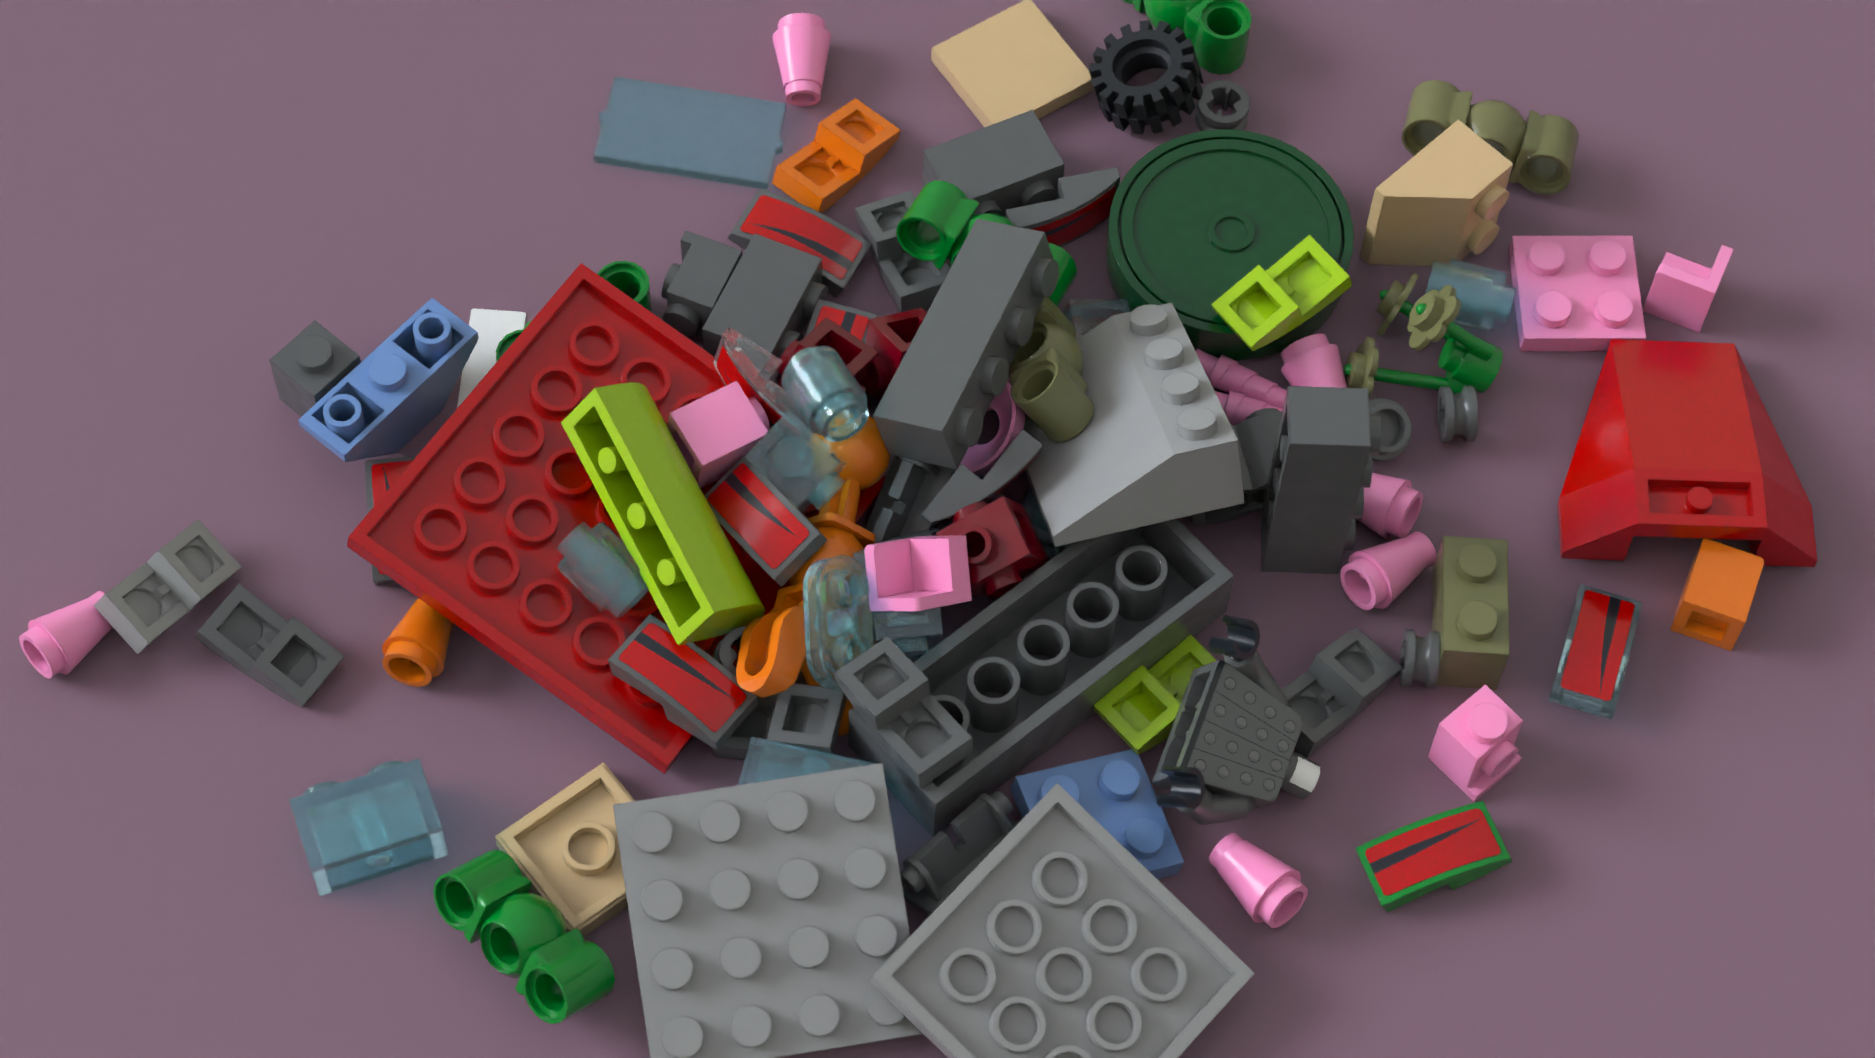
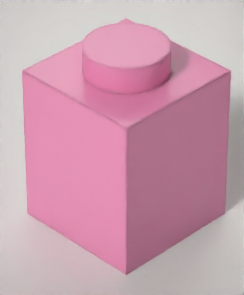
[667,381,770,488]

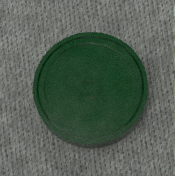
[1106,129,1354,360]

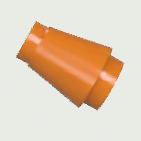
[382,598,453,687]

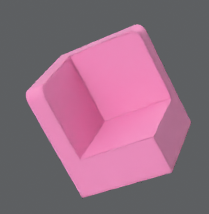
[1642,245,1734,333]
[864,535,972,611]

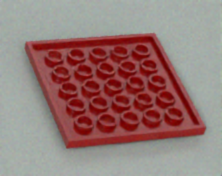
[347,263,885,774]

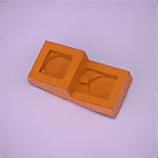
[772,98,901,214]

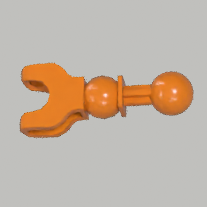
[736,411,891,736]

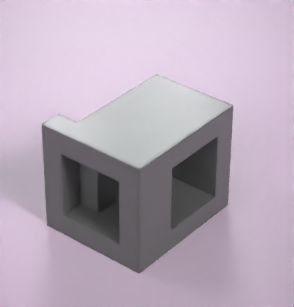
[661,230,742,337]

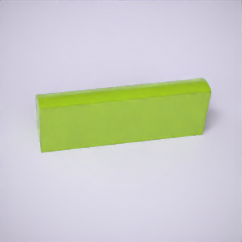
[561,382,765,646]

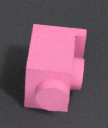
[1428,684,1523,802]

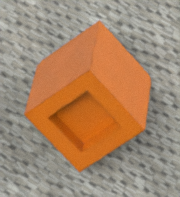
[1670,538,1764,651]

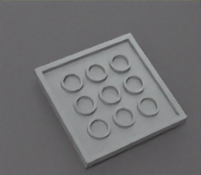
[613,763,923,1058]
[869,783,1255,1058]

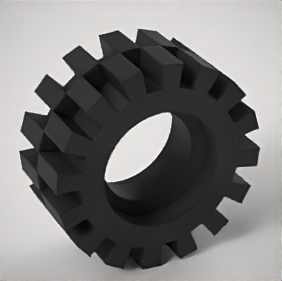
[1089,20,1204,135]

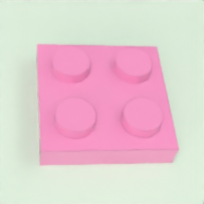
[1508,236,1646,352]

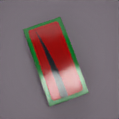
[1355,801,1513,913]

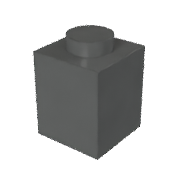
[269,320,361,417]

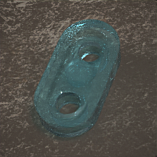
[803,555,874,690]

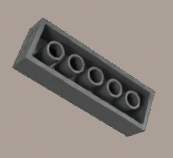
[848,519,1234,837]

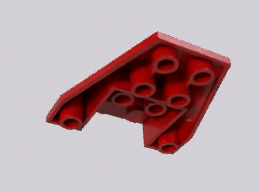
[1557,339,1817,567]

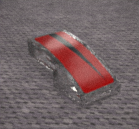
[713,326,823,459]

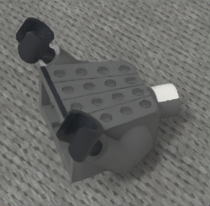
[1152,615,1320,825]

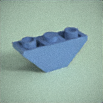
[298,298,479,462]

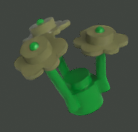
[1343,272,1503,397]

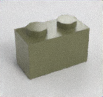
[1432,535,1509,690]

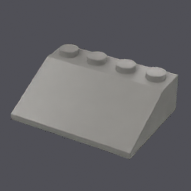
[1023,302,1244,547]

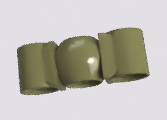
[1402,80,1579,195]
[1008,297,1094,443]

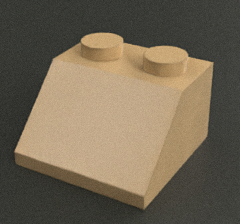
[1359,119,1513,267]

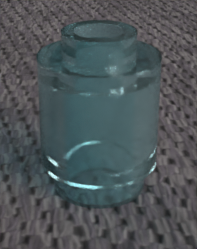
[1425,258,1516,332]
[782,346,869,442]
[557,522,649,619]

